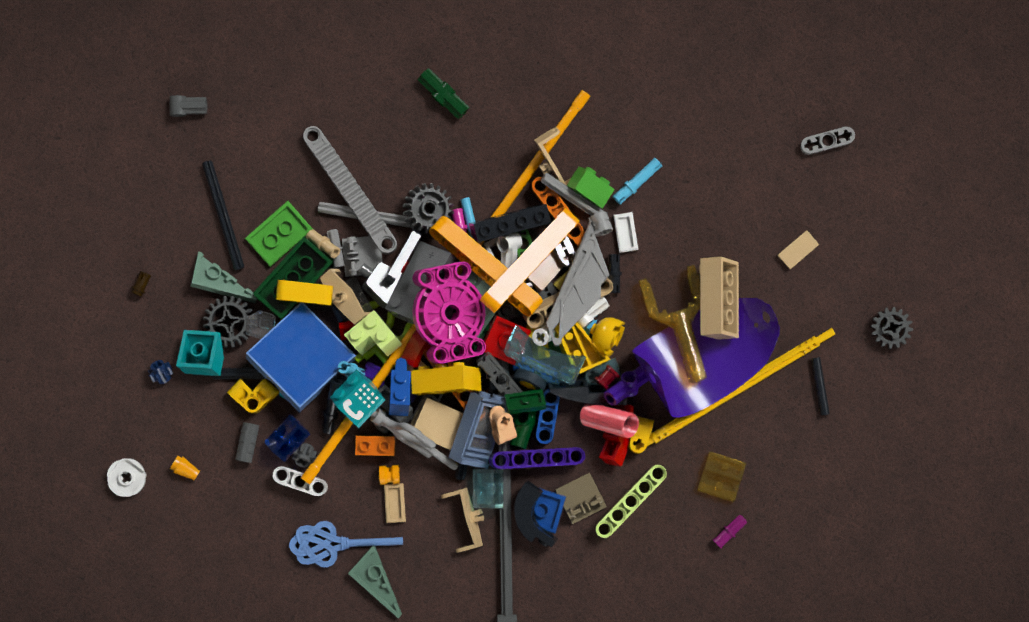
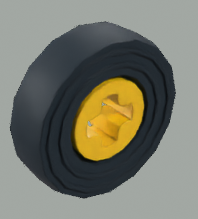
[512,369,547,391]

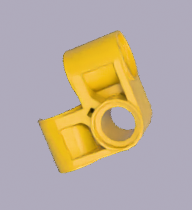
[227,378,279,414]

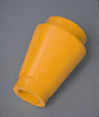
[170,455,200,480]

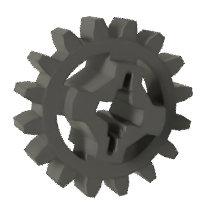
[870,307,913,349]

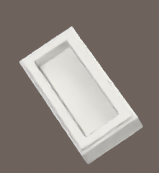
[613,212,638,253]

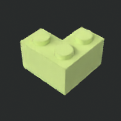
[344,310,402,356]

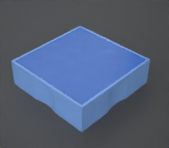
[246,303,356,413]

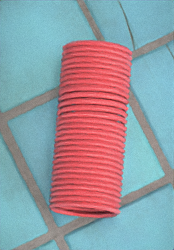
[580,403,639,438]

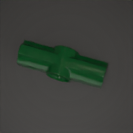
[417,68,470,120]
[509,390,538,450]

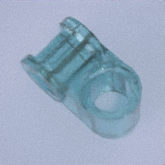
[584,358,622,386]

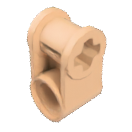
[489,406,517,445]

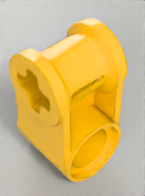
[629,416,654,454]

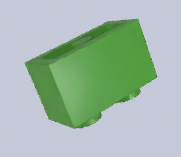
[566,166,615,209]

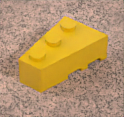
[554,322,611,376]

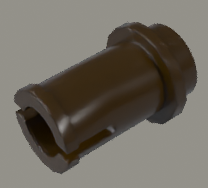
[131,271,151,297]

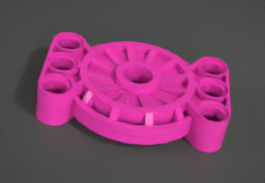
[412,262,486,363]

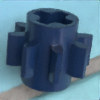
[148,360,173,384]

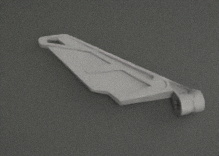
[546,211,613,346]

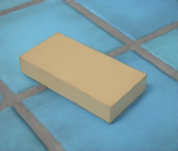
[777,230,819,270]
[384,483,406,523]

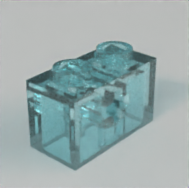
[473,469,503,508]

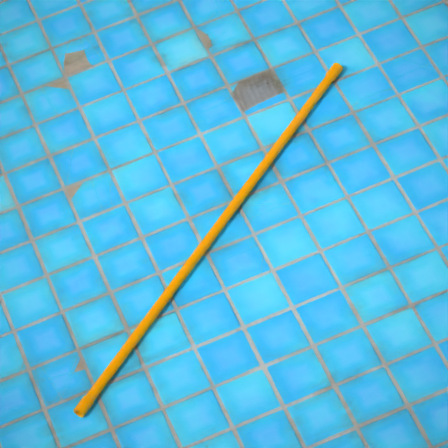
[301,90,590,484]

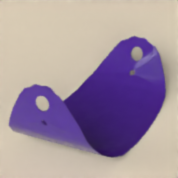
[632,298,780,418]

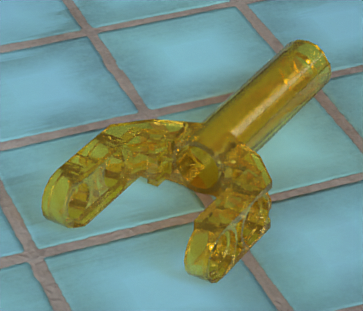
[639,265,707,383]

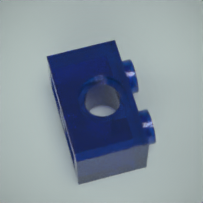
[264,414,311,462]

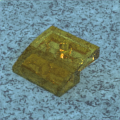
[697,451,746,502]

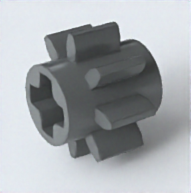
[292,443,317,467]

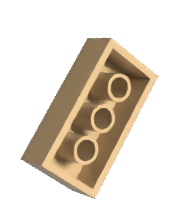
[699,257,739,340]

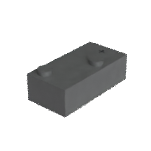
[385,241,460,325]

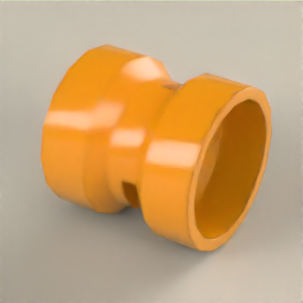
[379,465,400,485]

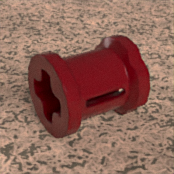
[594,365,620,390]

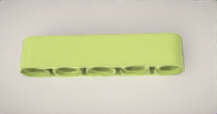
[595,465,667,538]

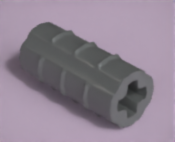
[235,422,260,463]

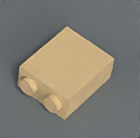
[410,395,463,450]

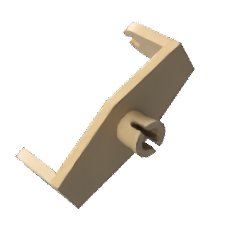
[534,127,571,185]
[320,269,371,325]
[441,488,484,553]

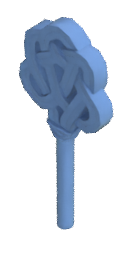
[289,521,403,567]

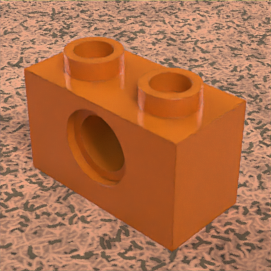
[355,436,396,456]

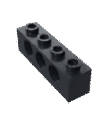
[469,204,551,242]

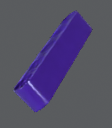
[489,447,585,469]

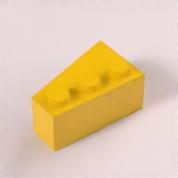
[411,362,481,395]

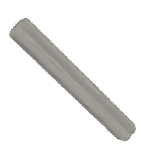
[541,173,603,216]

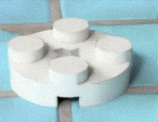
[107,459,147,497]

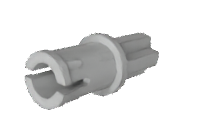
[327,229,345,268]

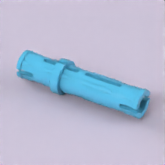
[612,157,663,205]

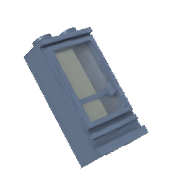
[448,391,507,469]

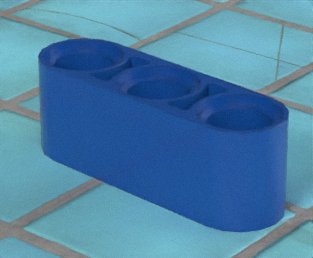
[536,389,560,444]

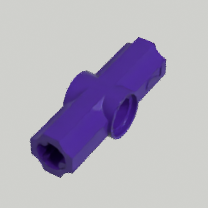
[604,366,649,406]

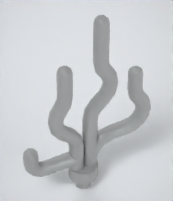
[370,408,458,470]

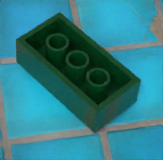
[253,237,333,320]

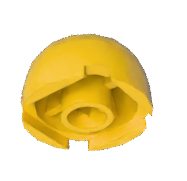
[590,317,625,357]

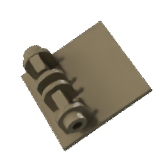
[555,473,607,524]

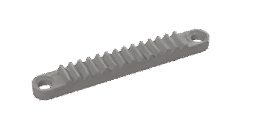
[303,126,397,255]

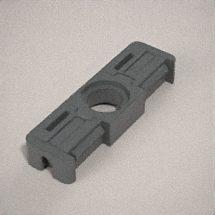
[476,352,523,395]

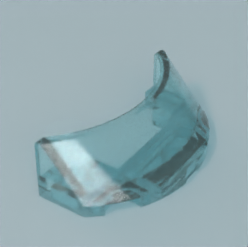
[504,325,586,385]

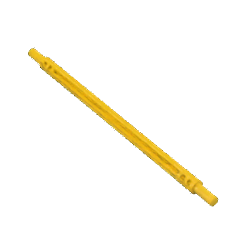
[635,328,835,450]

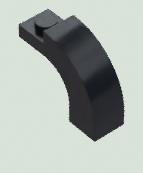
[514,481,558,547]

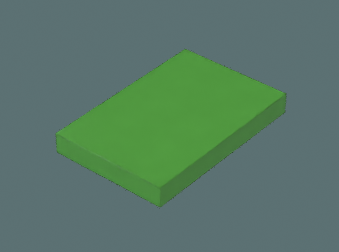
[245,201,313,267]

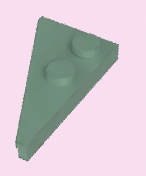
[190,251,257,303]
[348,545,402,619]

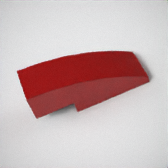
[599,405,634,467]

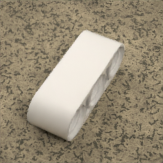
[273,466,328,496]

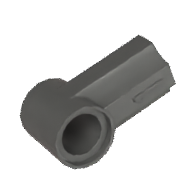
[169,95,208,117]

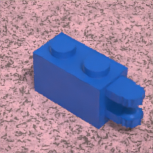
[389,357,411,416]

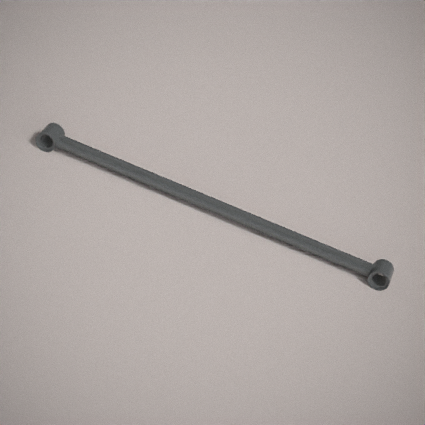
[497,358,517,622]

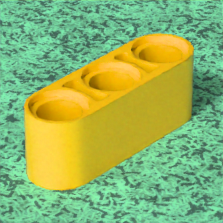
[275,280,334,306]

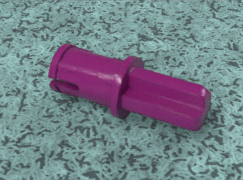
[713,515,747,549]

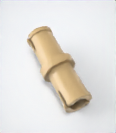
[306,229,340,258]

